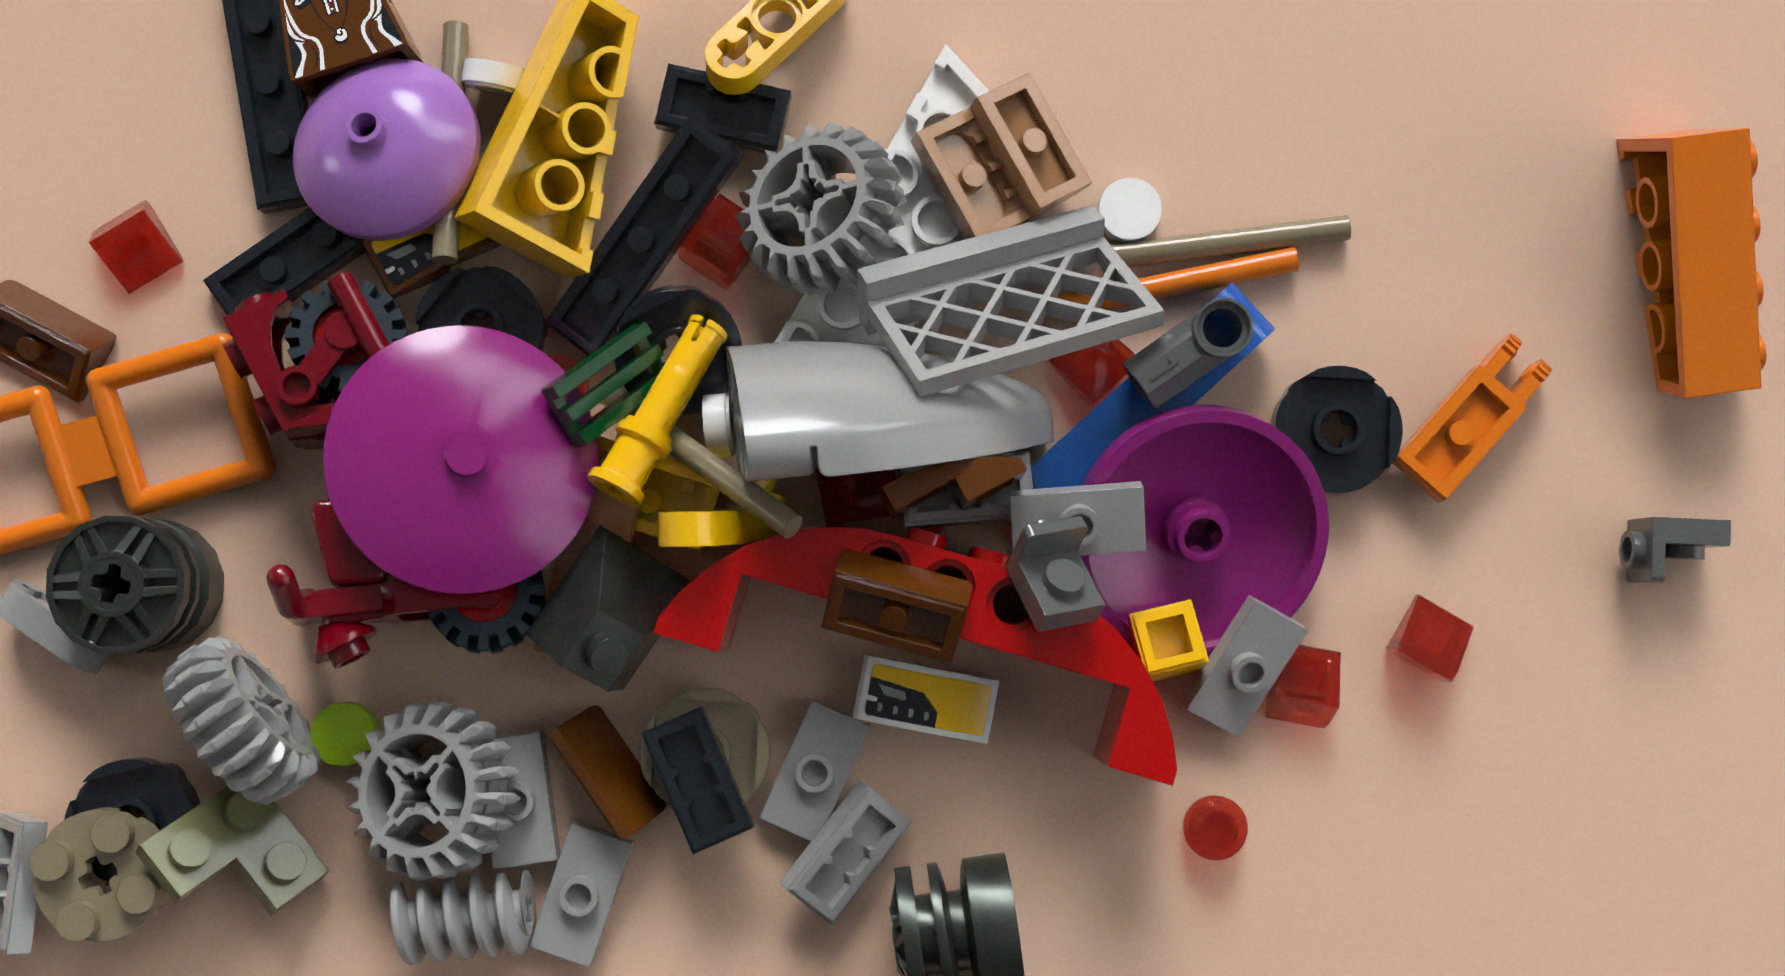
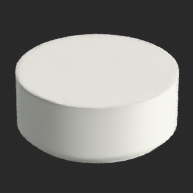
[461,58,524,97]
[1097,178,1162,243]
[702,393,735,458]

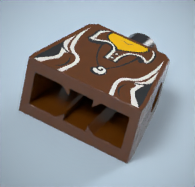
[279,0,423,99]

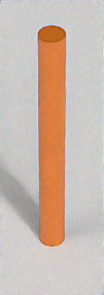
[1051,247,1299,321]

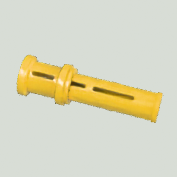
[587,314,728,507]

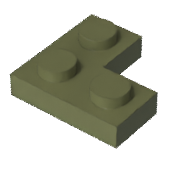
[135,786,330,916]

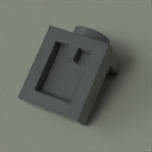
[1006,516,1106,632]
[1619,517,1731,583]

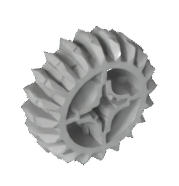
[735,121,907,296]
[162,636,320,805]
[346,702,521,880]

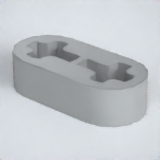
[0,579,112,674]

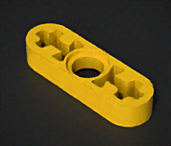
[705,0,845,95]
[658,509,778,547]

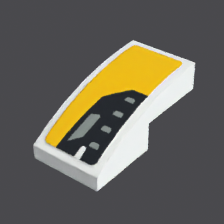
[852,655,999,744]

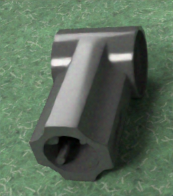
[1121,298,1253,410]

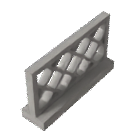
[857,205,1165,397]

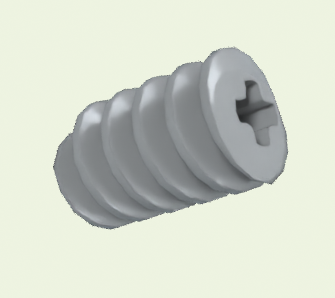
[390,870,535,965]

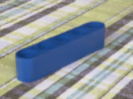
[1031,283,1275,489]

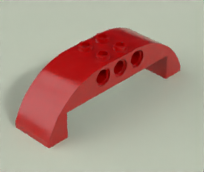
[653,526,1178,786]

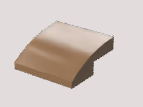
[910,72,1093,239]

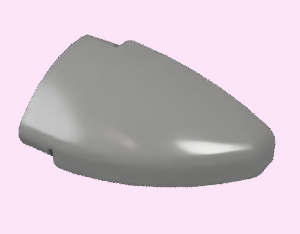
[726,341,1054,482]

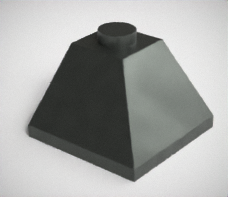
[526,525,691,692]

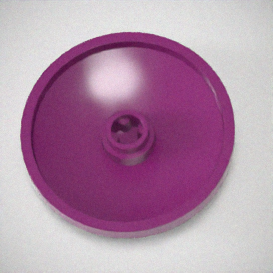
[323,325,599,595]
[1081,405,1329,658]

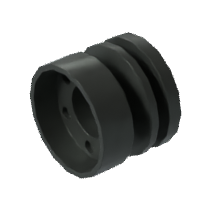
[45,515,224,654]
[889,852,1025,976]

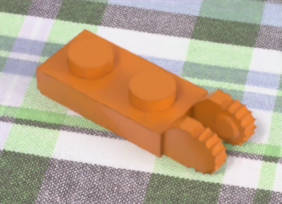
[1393,333,1552,503]

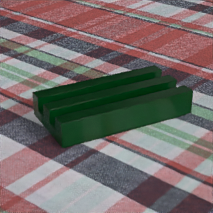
[541,321,664,447]

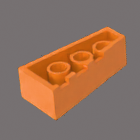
[1616,128,1767,399]

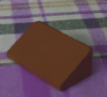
[0,280,117,403]
[821,549,972,663]
[548,705,667,841]

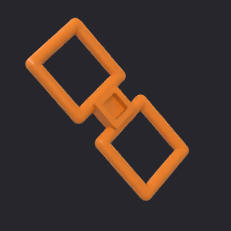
[0,333,276,556]

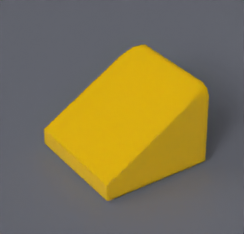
[1128,599,1209,682]

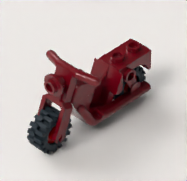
[222,272,545,669]

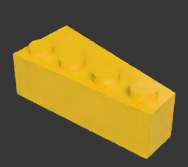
[453,0,639,278]

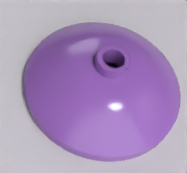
[293,58,481,241]

